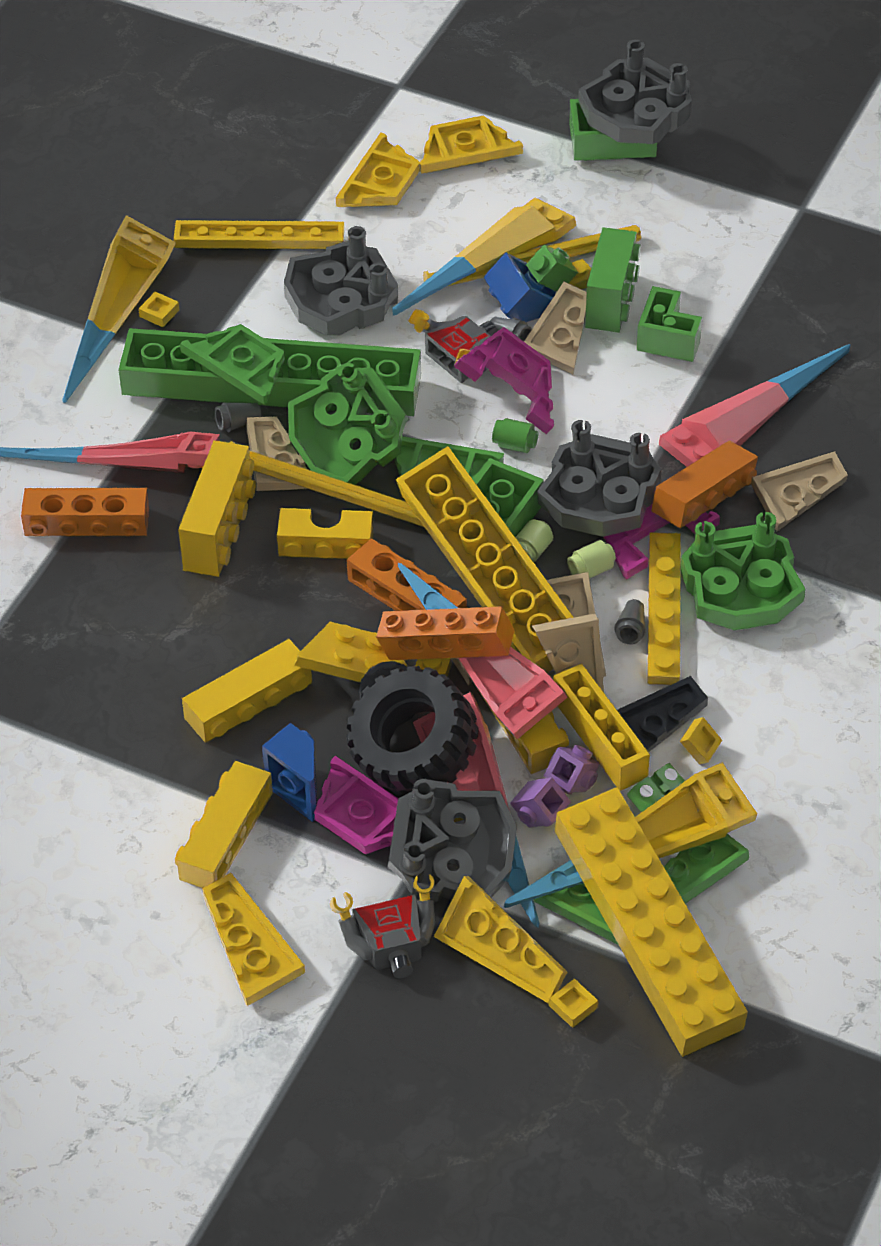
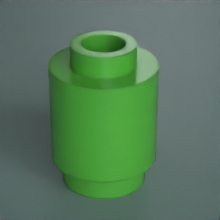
[492,418,539,453]

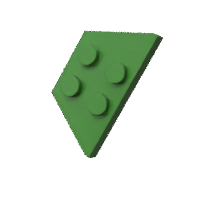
[180,324,285,405]
[394,436,504,480]

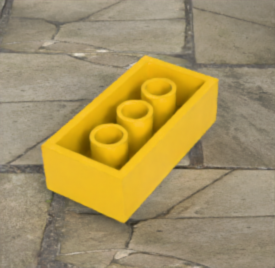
[178,440,256,577]

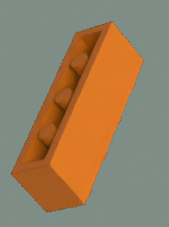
[651,440,758,528]

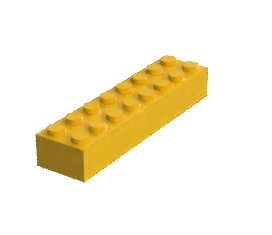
[396,446,574,673]
[555,787,748,1057]

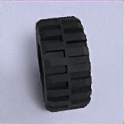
[346,666,478,797]

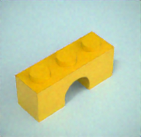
[277,508,374,559]

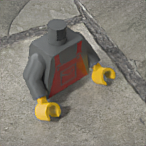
[408,309,497,383]
[330,874,436,978]

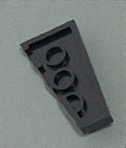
[617,676,708,752]

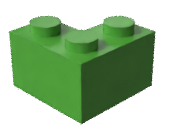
[637,286,702,362]

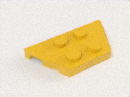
[420,115,523,174]
[335,132,420,207]
[294,622,408,682]

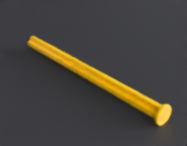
[423,225,642,286]
[229,441,424,527]

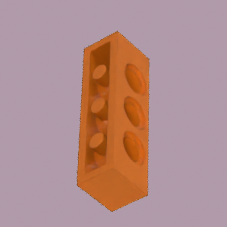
[21,488,149,536]
[347,538,467,611]
[376,606,515,660]

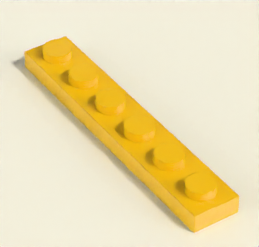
[174,220,345,249]
[647,532,681,685]

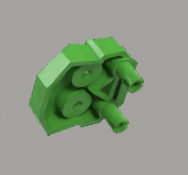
[288,363,410,485]
[681,512,806,630]

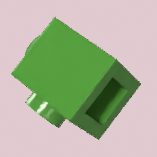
[526,244,578,292]

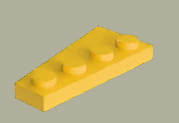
[202,873,305,1006]
[434,876,568,1003]

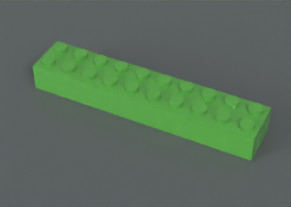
[118,328,421,417]

